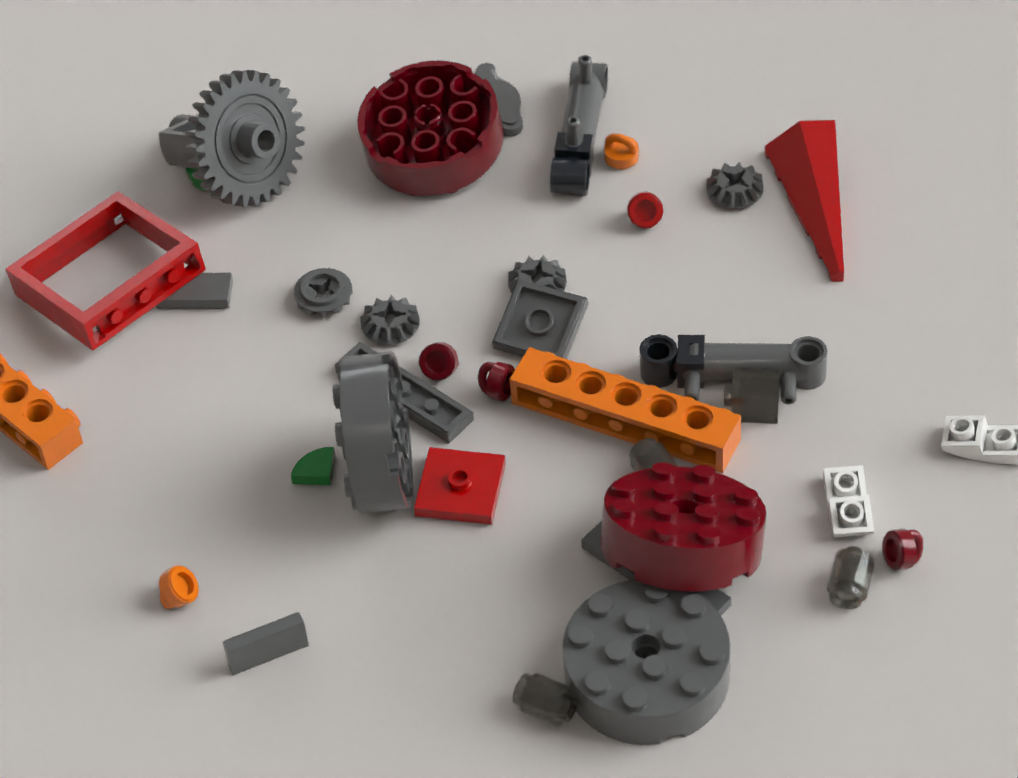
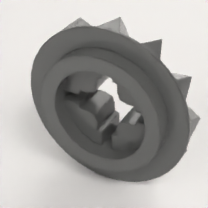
[706,162,764,209]
[508,255,567,293]
[294,268,353,318]
[360,295,420,345]

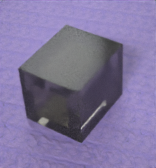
[724,368,780,424]

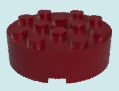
[357,60,504,196]
[600,462,766,591]

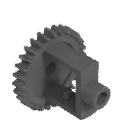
[159,70,305,207]

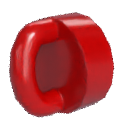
[627,191,663,229]

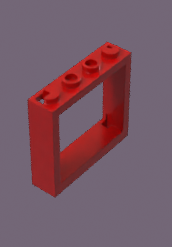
[5,191,206,351]

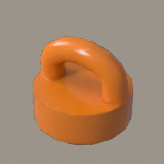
[604,133,639,169]
[159,565,199,609]

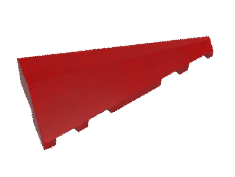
[765,120,844,282]

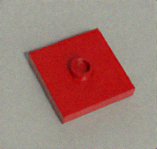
[414,447,506,525]

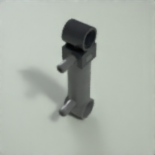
[550,55,608,195]
[639,334,828,405]

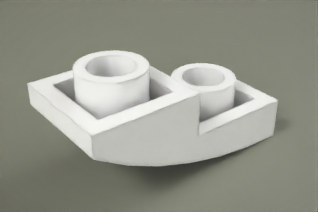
[941,415,1018,465]
[823,465,874,537]

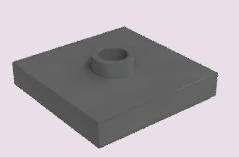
[492,279,589,359]

